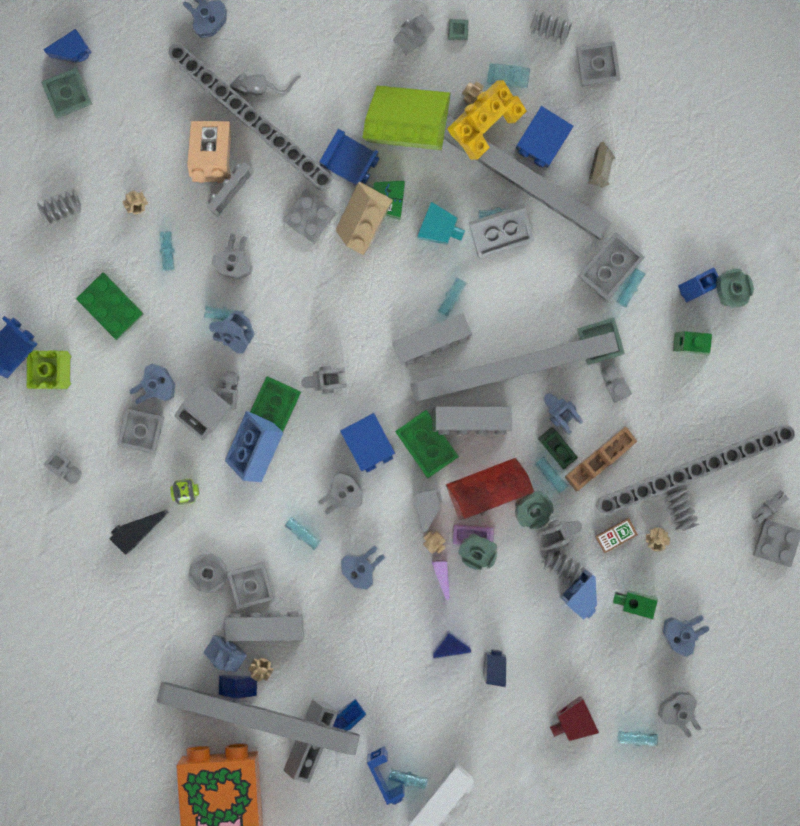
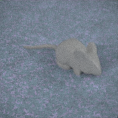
[230,73,301,96]

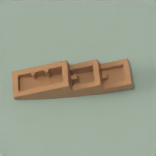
[564,426,637,492]

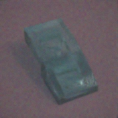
[487,63,530,88]

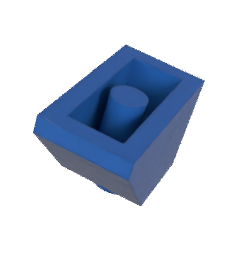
[43,29,92,63]
[678,267,719,303]

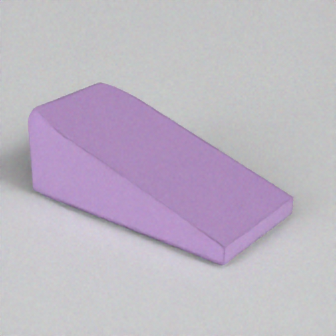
[453,525,494,545]
[432,560,450,600]

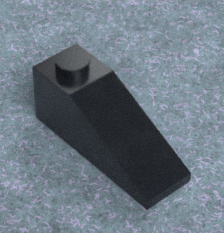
[109,510,169,555]

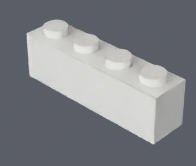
[407,763,474,826]

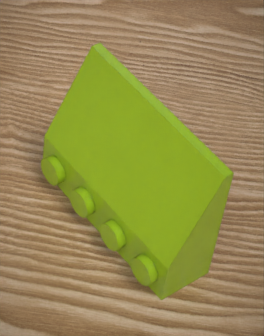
[362,85,451,151]

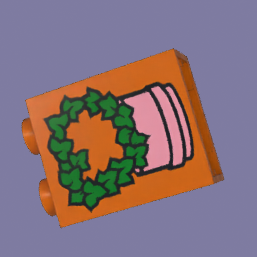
[177,743,263,826]

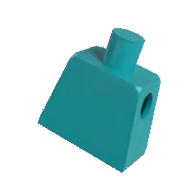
[417,202,465,245]

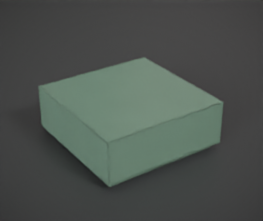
[448,19,469,40]

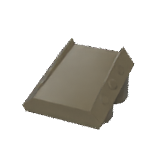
[588,141,615,188]

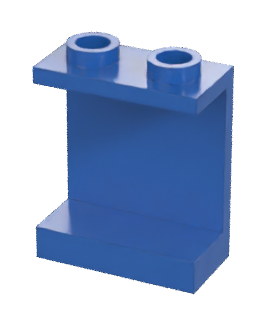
[516,106,574,168]
[319,128,380,186]
[0,316,38,379]
[340,413,396,473]
[367,746,405,805]

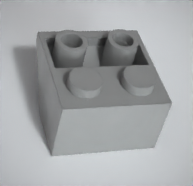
[174,382,231,440]

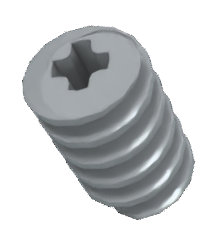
[530,9,573,45]
[37,189,81,224]
[665,488,699,531]
[541,548,584,586]

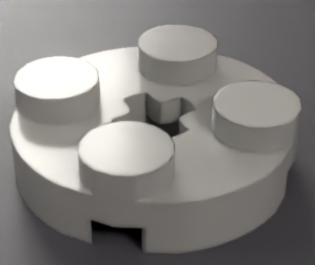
[189,554,228,593]

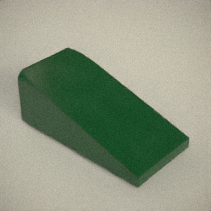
[538,427,578,470]

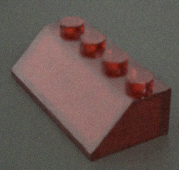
[445,458,534,520]

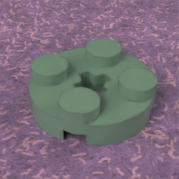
[716,269,754,308]
[515,491,554,529]
[458,534,498,570]

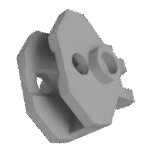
[393,14,435,55]
[211,233,253,279]
[301,366,347,394]
[318,472,363,514]
[536,520,582,550]
[658,691,702,738]

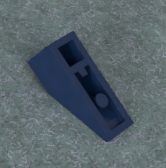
[483,649,506,687]

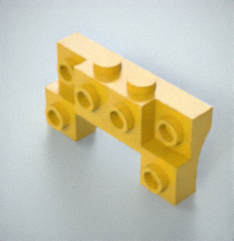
[447,80,527,160]

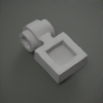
[601,365,632,403]
[218,371,239,409]
[43,449,82,484]

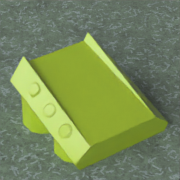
[26,350,72,389]

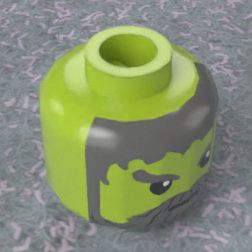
[170,478,200,505]

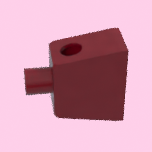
[550,696,599,741]

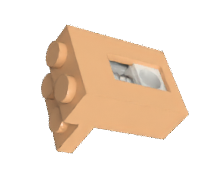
[187,121,231,183]

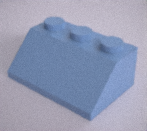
[225,411,283,482]
[560,569,597,620]

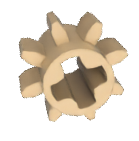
[462,81,484,105]
[122,190,148,215]
[646,528,670,552]
[423,531,446,554]
[248,657,274,682]

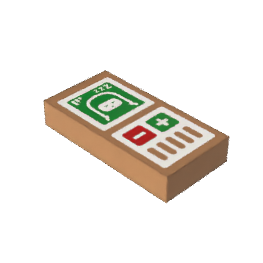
[595,518,638,553]

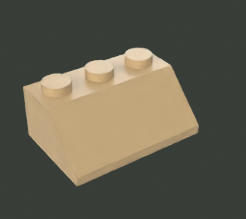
[335,182,393,255]

